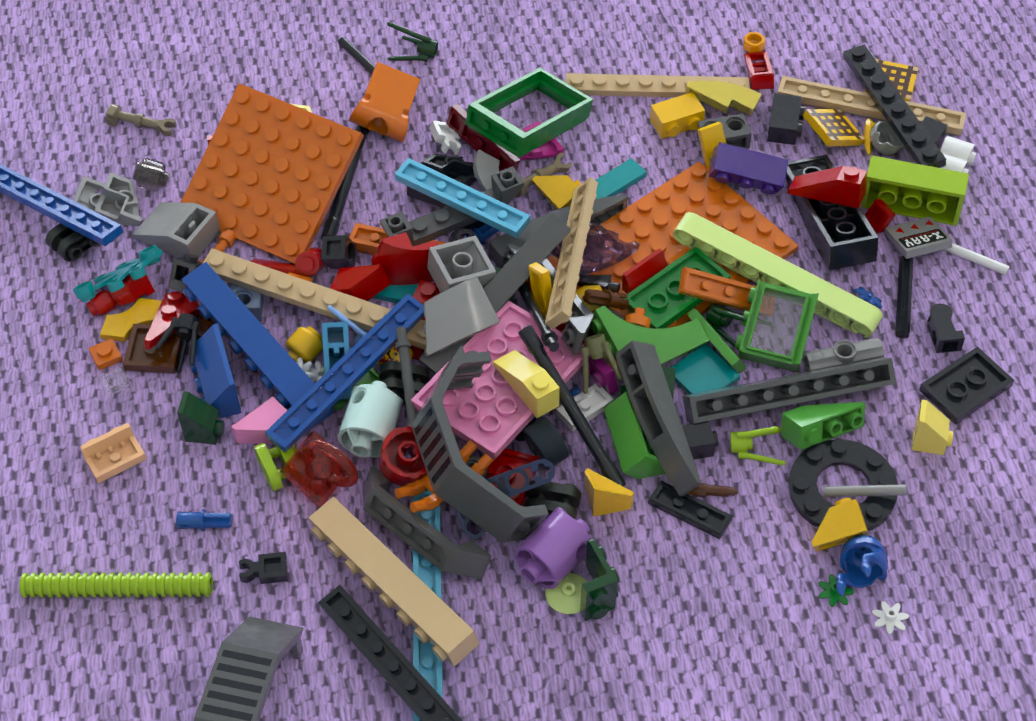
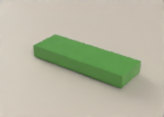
[687,308,747,373]

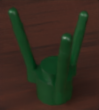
[387,22,438,62]
[706,304,773,350]

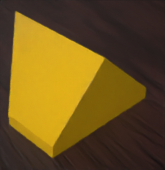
[584,468,634,517]

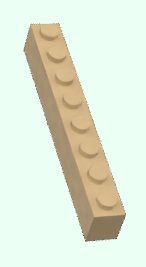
[308,496,480,667]

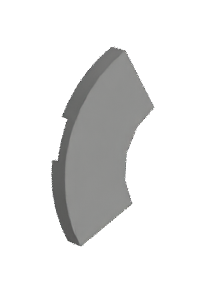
[473,150,500,192]

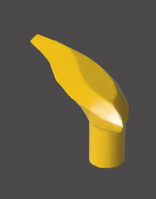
[863,118,877,156]

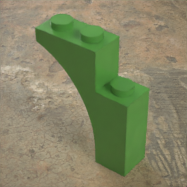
[590,306,709,366]

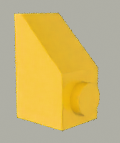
[532,175,581,210]
[811,498,869,552]

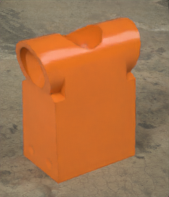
[349,62,420,143]

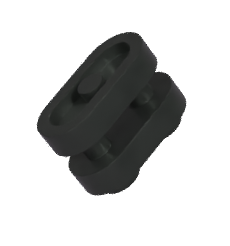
[45,223,99,262]
[379,361,430,404]
[523,480,582,522]

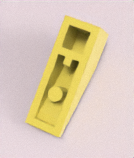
[493,350,560,418]

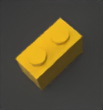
[650,92,705,139]

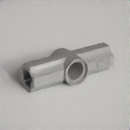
[803,338,885,372]

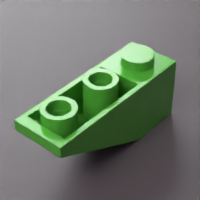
[781,402,865,450]

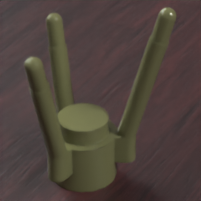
[581,334,623,394]

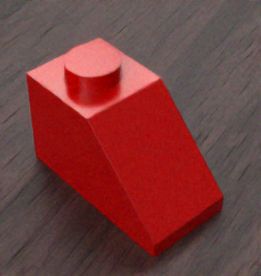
[330,264,392,301]

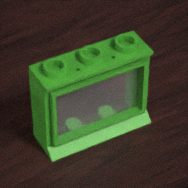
[735,280,819,372]

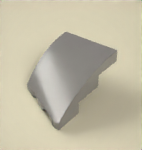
[73,172,142,226]
[423,276,500,358]

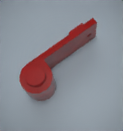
[251,247,326,276]

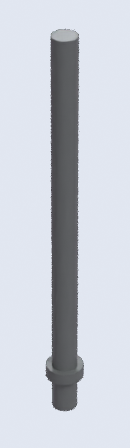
[395,326,428,491]

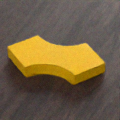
[100,298,162,342]

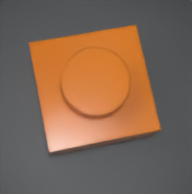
[88,338,123,370]

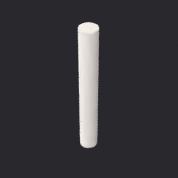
[944,243,1010,275]

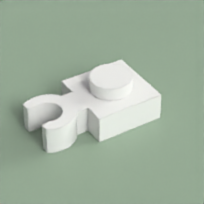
[429,121,461,155]

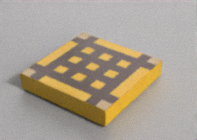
[864,59,919,101]
[803,109,865,147]

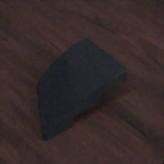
[407,154,476,208]

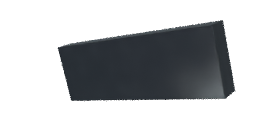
[648,480,733,539]

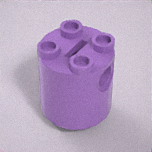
[515,507,591,589]

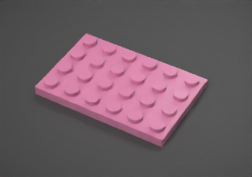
[411,301,591,460]

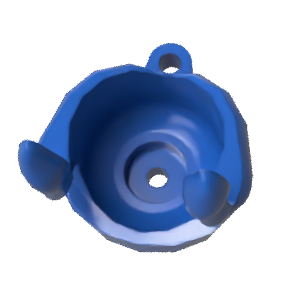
[836,535,888,596]

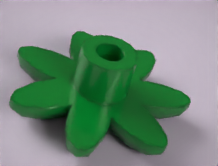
[818,574,854,607]

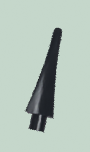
[577,274,620,293]

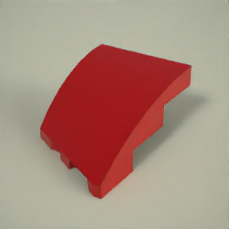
[371,232,439,285]

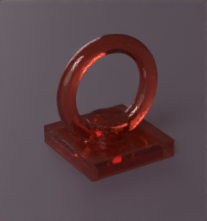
[280,431,358,507]

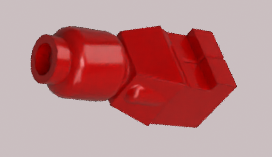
[86,274,155,317]

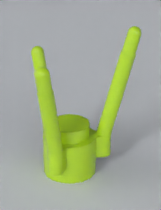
[730,426,786,465]

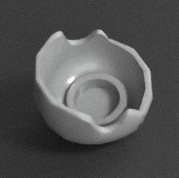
[870,121,905,155]

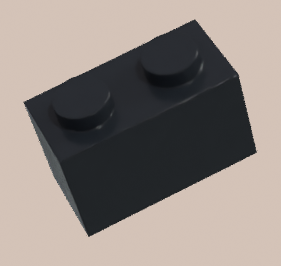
[767,93,805,145]

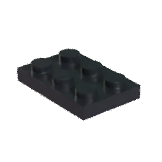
[919,346,1014,425]

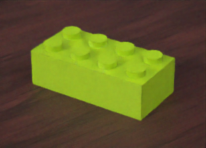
[860,155,969,226]

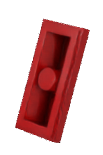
[622,249,668,294]

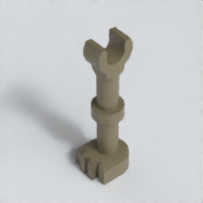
[105,104,177,136]
[515,153,572,197]

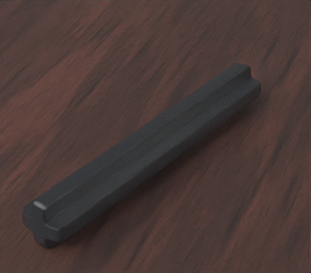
[895,256,913,338]

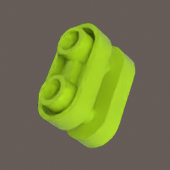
[254,443,306,492]

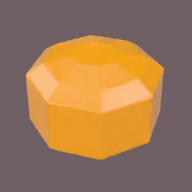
[743,32,765,53]

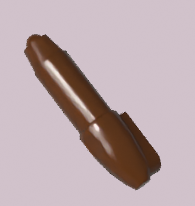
[688,483,738,497]

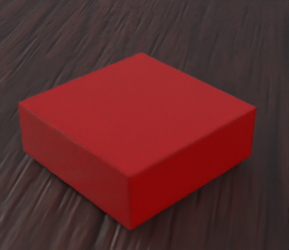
[865,199,896,233]

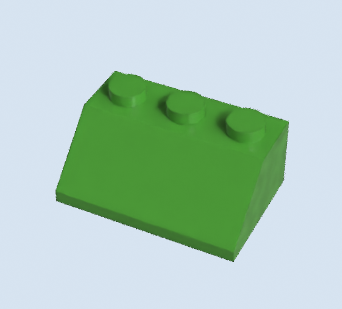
[604,392,666,479]

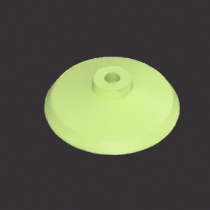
[545,573,588,614]

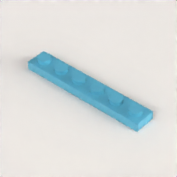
[394,158,531,238]

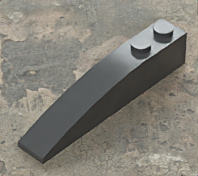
[489,194,628,268]

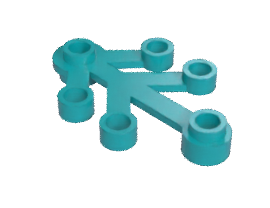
[73,245,163,302]

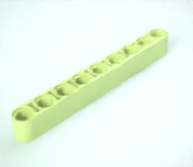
[673,212,883,338]

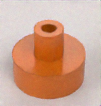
[625,308,651,328]

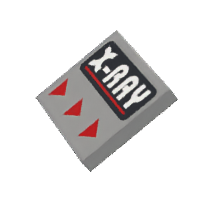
[885,217,952,259]

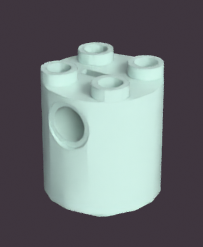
[337,381,403,458]

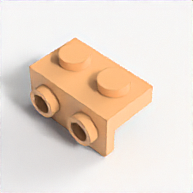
[80,423,147,484]

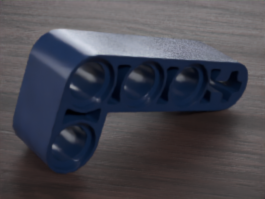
[455,459,555,539]

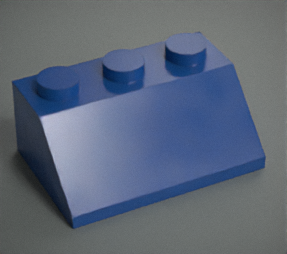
[189,324,242,418]

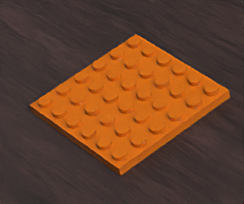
[180,83,364,264]

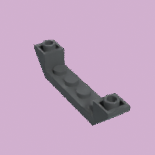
[379,166,524,246]
[502,244,594,354]
[363,466,492,579]

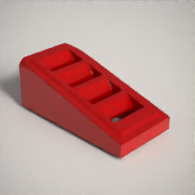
[744,51,774,90]

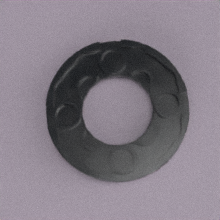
[788,439,898,531]

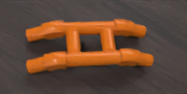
[395,440,493,513]

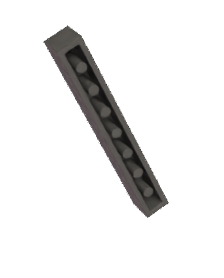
[682,357,896,424]

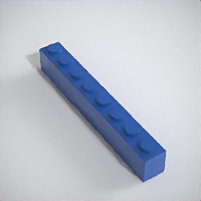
[181,262,334,430]

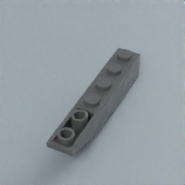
[615,340,702,496]

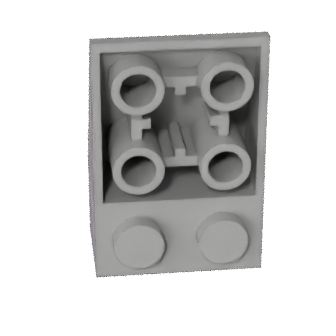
[132,202,220,258]

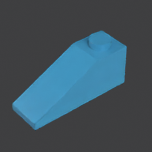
[321,321,352,400]

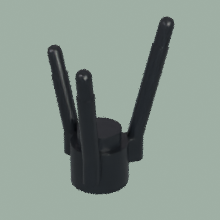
[156,313,200,373]

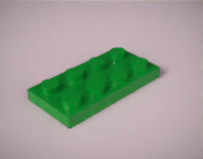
[622,247,731,329]

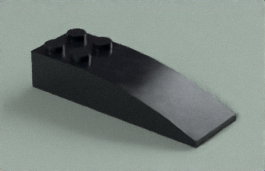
[786,154,878,271]

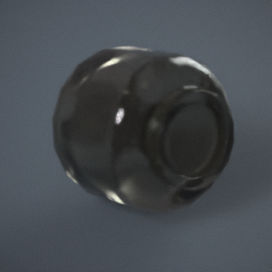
[133,158,170,192]

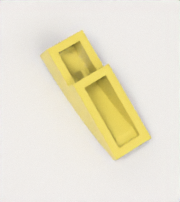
[685,81,762,116]

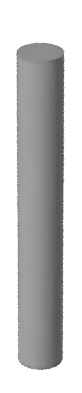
[823,484,907,497]

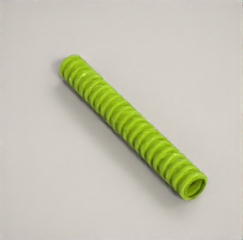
[19,572,213,598]

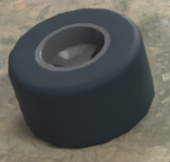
[522,417,569,469]

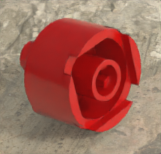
[379,425,427,487]

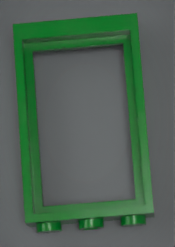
[465,68,593,158]

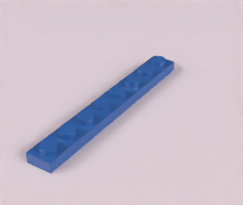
[0,164,123,246]
[265,294,424,453]

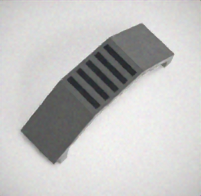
[411,344,549,543]
[194,616,304,721]

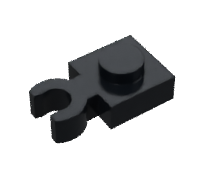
[239,552,288,584]

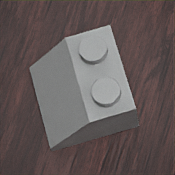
[427,236,496,293]

